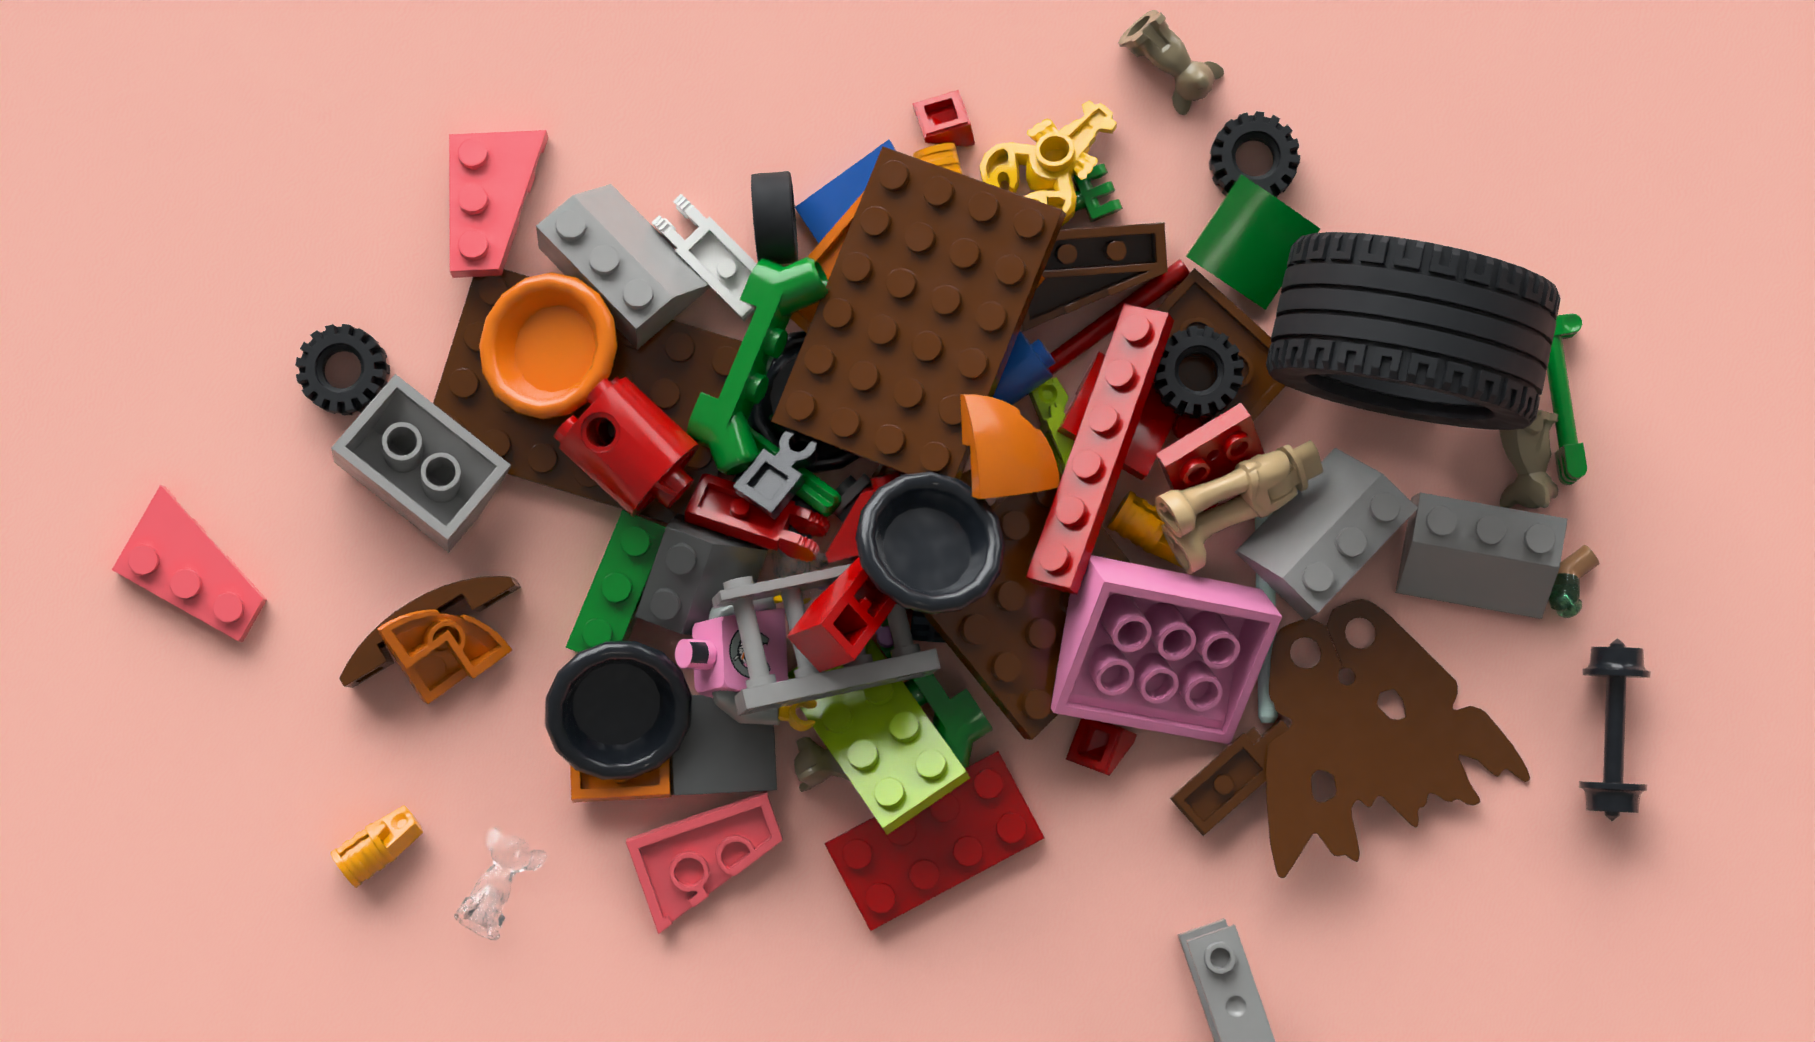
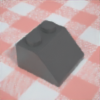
[635,513,769,635]

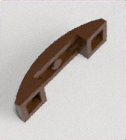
[339,576,521,688]

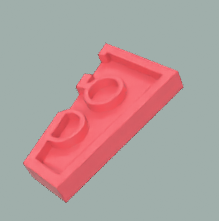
[449,130,549,278]
[112,485,267,642]
[626,791,783,934]

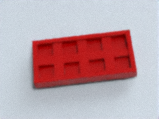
[824,751,1045,931]

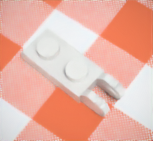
[651,194,757,322]

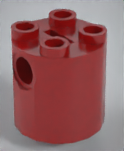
[553,376,700,517]

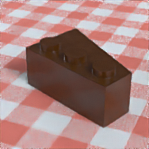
[1020,222,1168,332]

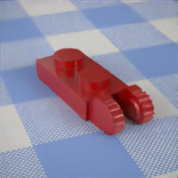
[685,473,831,562]

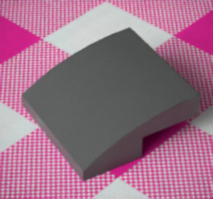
[670,695,777,795]

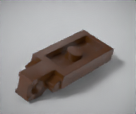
[1170,719,1289,836]

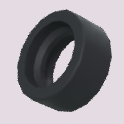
[751,171,798,265]

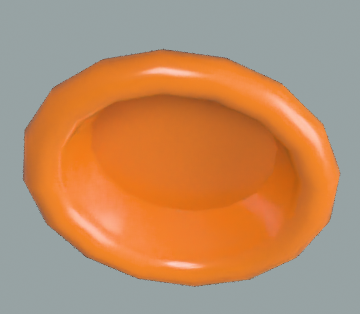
[479,272,618,419]

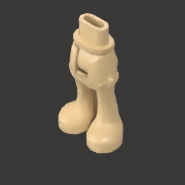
[1155,440,1323,574]

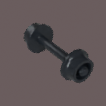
[1579,638,1651,821]

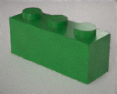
[566,510,666,652]

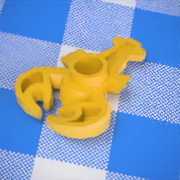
[980,100,1117,226]

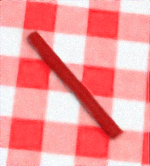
[1049,259,1190,375]

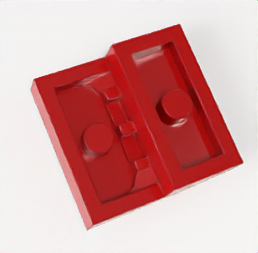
[1057,351,1177,481]

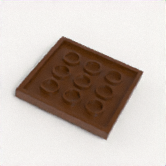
[921,472,1131,740]

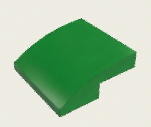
[1186,174,1321,310]

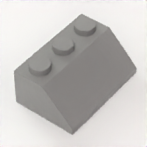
[536,184,710,350]
[331,374,511,553]
[1235,448,1418,621]
[1395,493,1568,619]

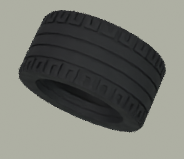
[1266,232,1561,430]

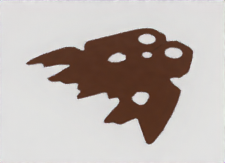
[1266,599,1530,878]

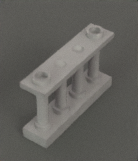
[712,564,941,716]
[1177,918,1275,1042]

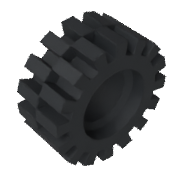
[1209,111,1300,198]
[295,324,390,416]
[1153,326,1244,419]

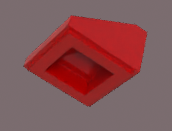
[912,90,975,147]
[1066,718,1137,776]

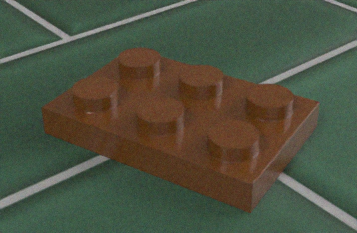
[1156,268,1285,421]

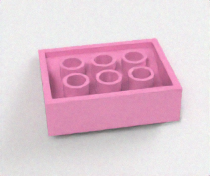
[1051,555,1283,744]

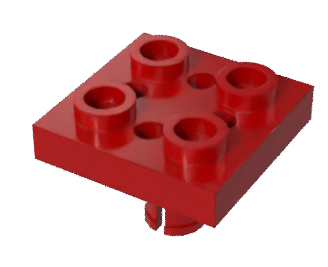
[1156,403,1265,511]

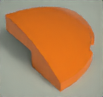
[960,394,1060,499]
[377,609,513,704]

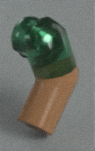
[1548,545,1600,618]

